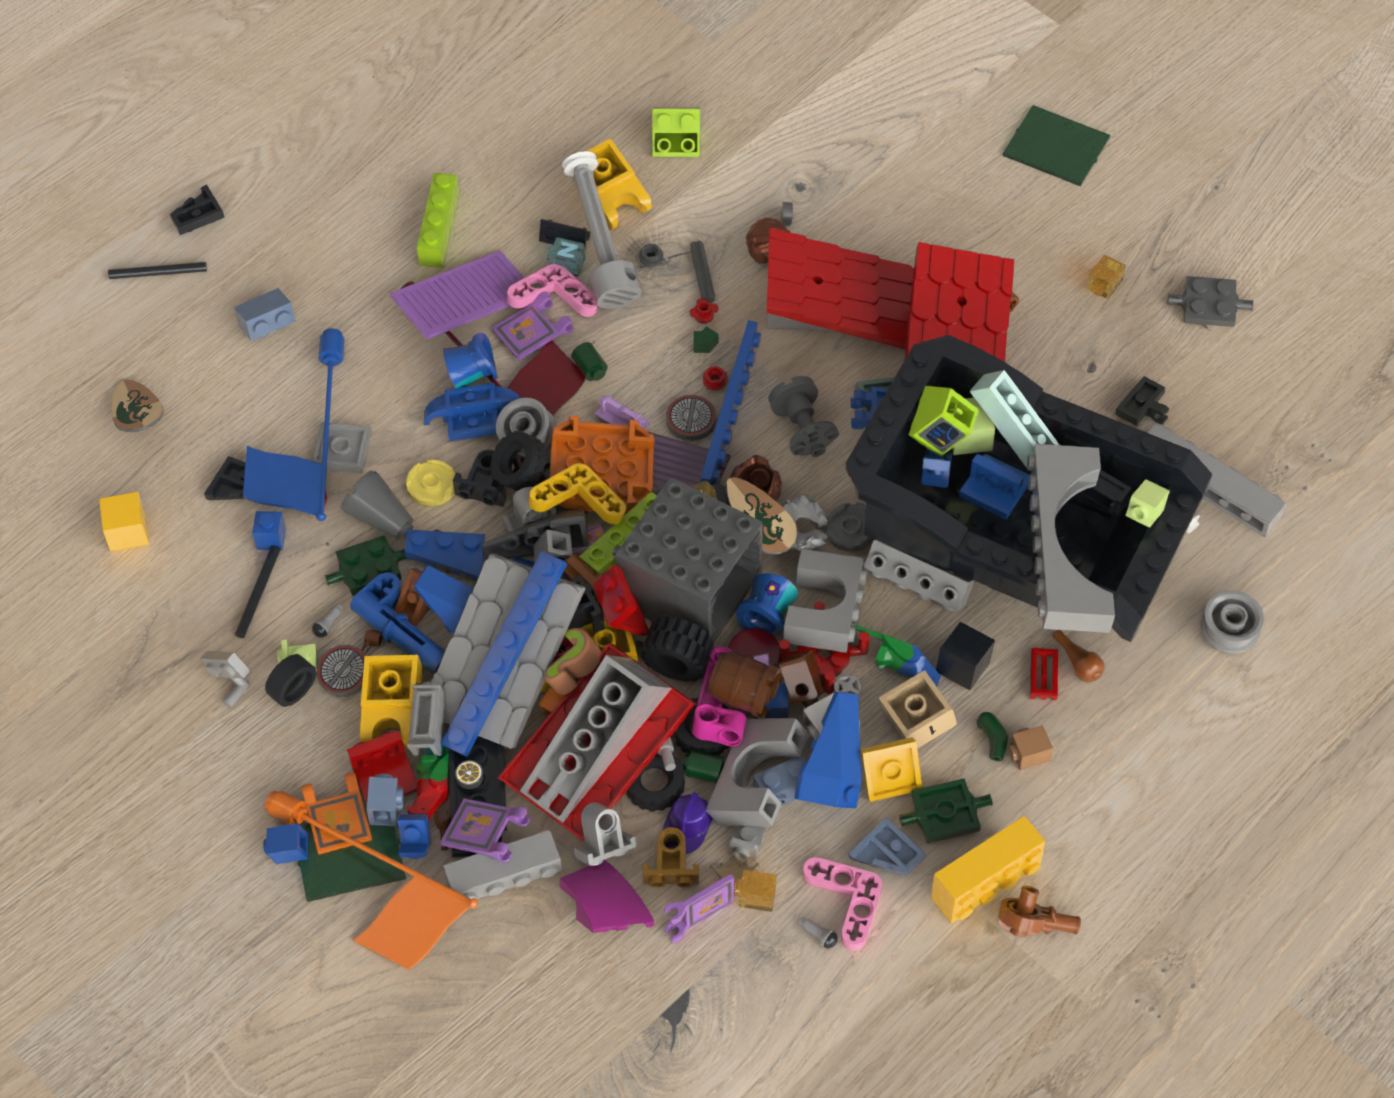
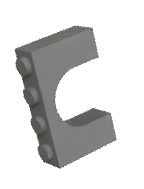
[783,549,867,653]
[706,718,809,827]

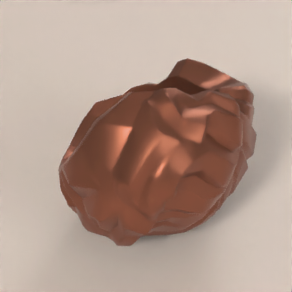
[746,217,790,264]
[730,455,782,501]

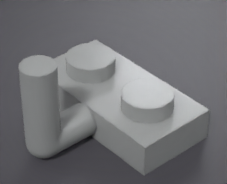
[200,651,250,708]

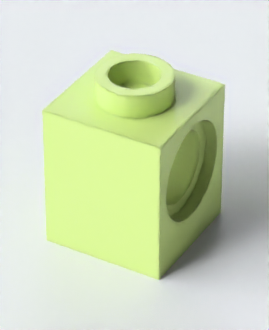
[1126,479,1169,528]

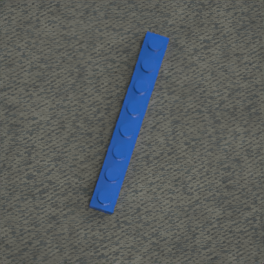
[701,320,761,494]
[441,551,567,757]

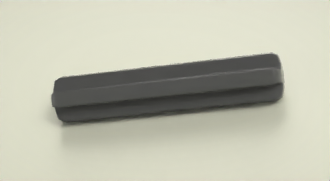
[690,240,715,302]

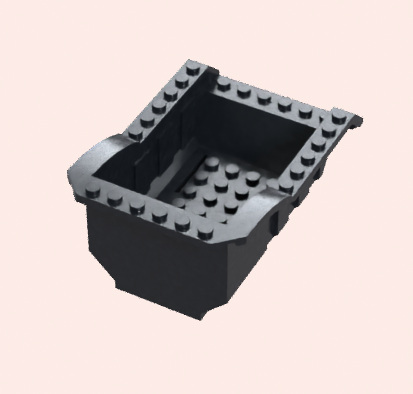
[846,335,1212,642]

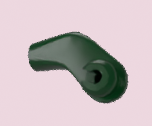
[976,712,1008,762]

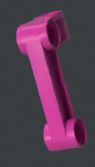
[692,647,747,747]

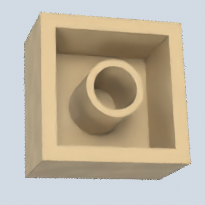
[879,670,957,749]

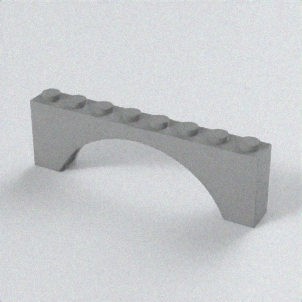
[1027,444,1115,633]

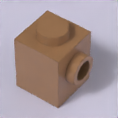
[1008,725,1053,770]

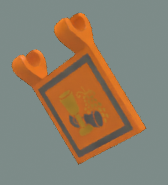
[301,772,372,855]

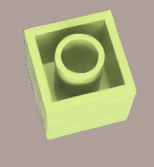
[952,398,995,455]

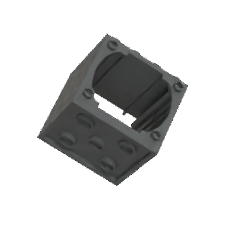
[612,477,763,643]

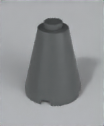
[341,471,414,539]

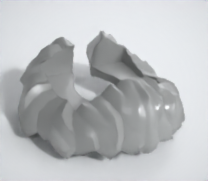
[780,494,828,551]

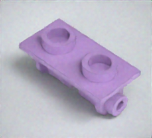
[595,395,650,429]

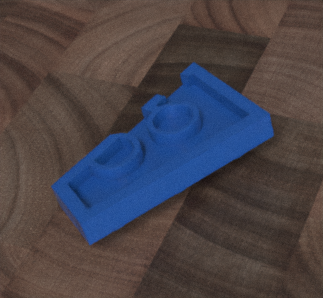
[405,530,485,582]

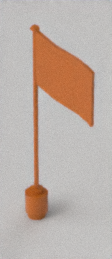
[264,790,478,970]

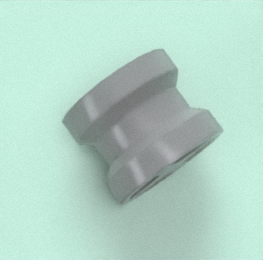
[834,675,861,702]

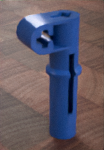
[350,572,446,675]

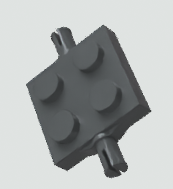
[1168,276,1253,327]

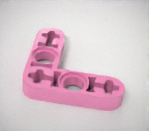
[506,264,598,317]
[803,857,882,950]

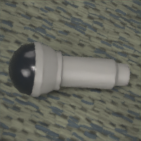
[312,604,343,638]
[798,917,838,949]

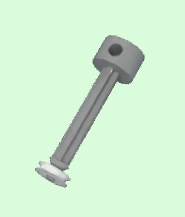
[562,151,642,309]

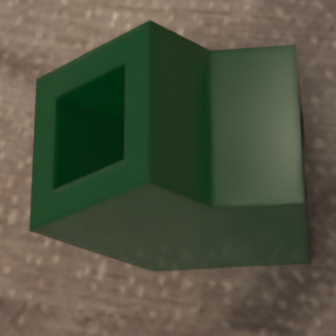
[693,326,719,353]

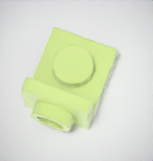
[277,639,317,672]

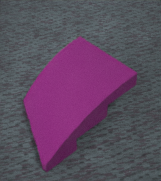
[559,859,654,933]

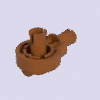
[998,885,1081,937]

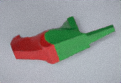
[407,747,449,821]

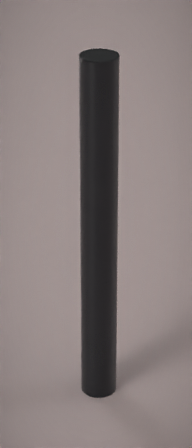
[108,262,207,279]
[235,546,280,638]

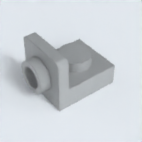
[729,826,766,862]

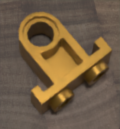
[642,827,699,888]

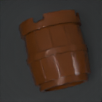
[708,651,782,719]

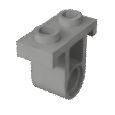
[502,487,557,533]
[573,802,637,866]

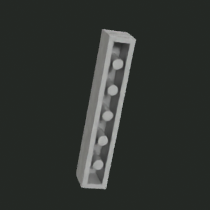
[1148,423,1286,537]

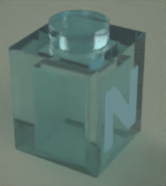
[546,237,585,277]

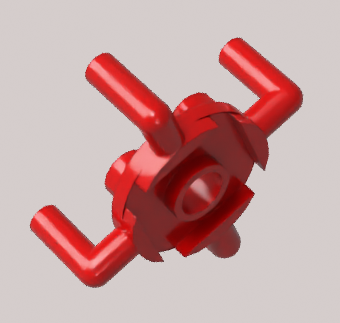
[779,601,870,694]

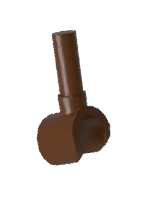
[361,630,383,655]
[434,810,451,851]

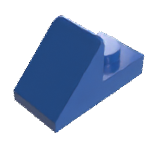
[922,449,953,488]

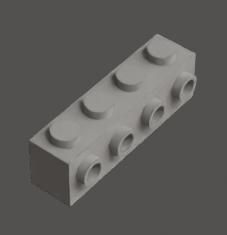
[863,539,975,611]
[443,830,562,899]

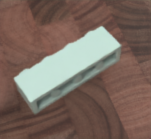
[970,370,1059,468]

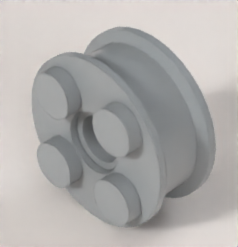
[496,398,556,457]
[1201,591,1264,653]

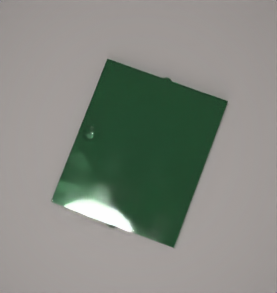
[1003,105,1110,187]
[298,809,406,902]

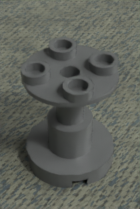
[768,376,839,457]

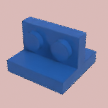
[959,454,1029,520]

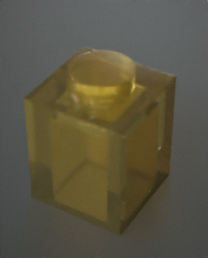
[1087,254,1126,300]
[734,870,777,912]

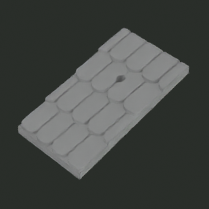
[423,554,586,749]

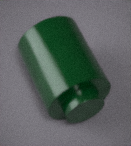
[571,342,608,381]
[682,750,725,784]

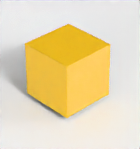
[99,492,149,552]

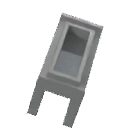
[406,682,446,756]

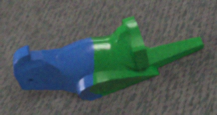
[854,625,941,687]

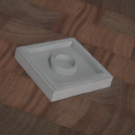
[312,422,372,473]

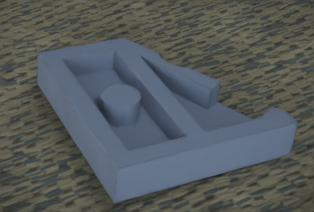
[848,817,926,876]

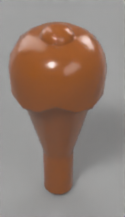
[1053,630,1105,683]

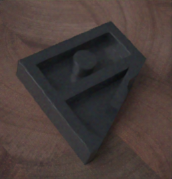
[170,185,225,235]
[204,456,246,500]

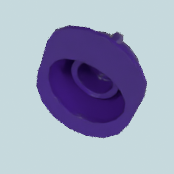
[662,792,713,854]

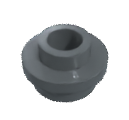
[639,244,664,267]

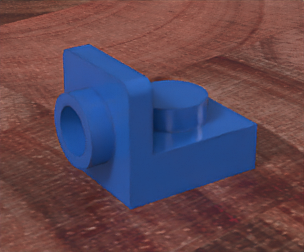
[398,814,432,859]

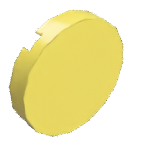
[406,459,455,507]

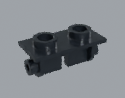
[539,219,591,252]

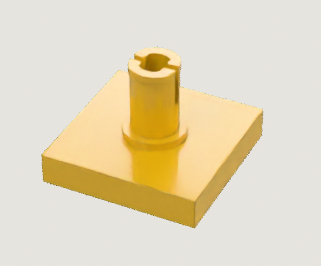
[860,737,922,802]

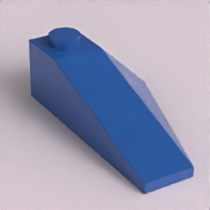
[413,565,474,635]
[794,692,862,809]

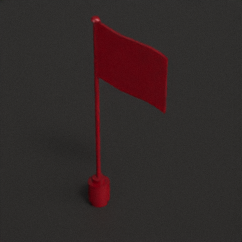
[401,281,586,416]

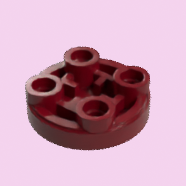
[728,628,780,666]

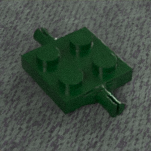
[325,535,408,596]
[899,778,993,843]

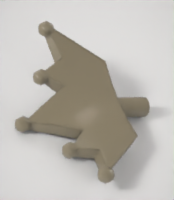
[709,856,760,890]

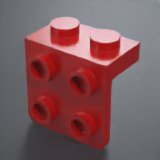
[593,565,649,636]
[347,730,417,804]

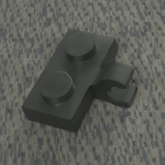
[1115,376,1169,426]

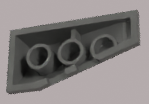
[483,509,589,560]

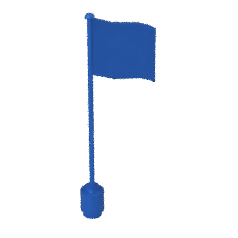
[243,328,345,521]

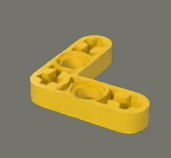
[528,463,626,524]

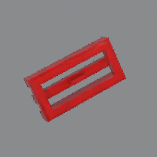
[1030,648,1058,701]

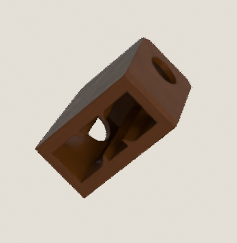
[779,650,824,709]

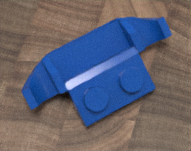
[424,383,521,441]

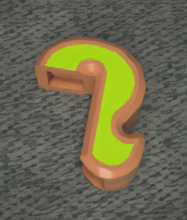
[544,628,601,695]

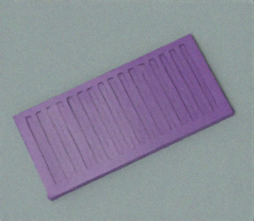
[390,251,525,340]

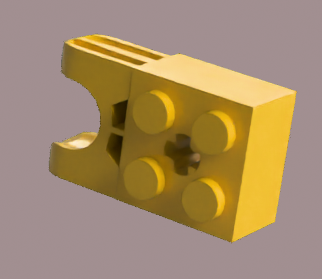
[575,138,652,230]
[360,655,424,749]

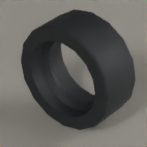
[265,654,317,707]

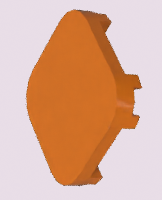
[549,415,655,514]

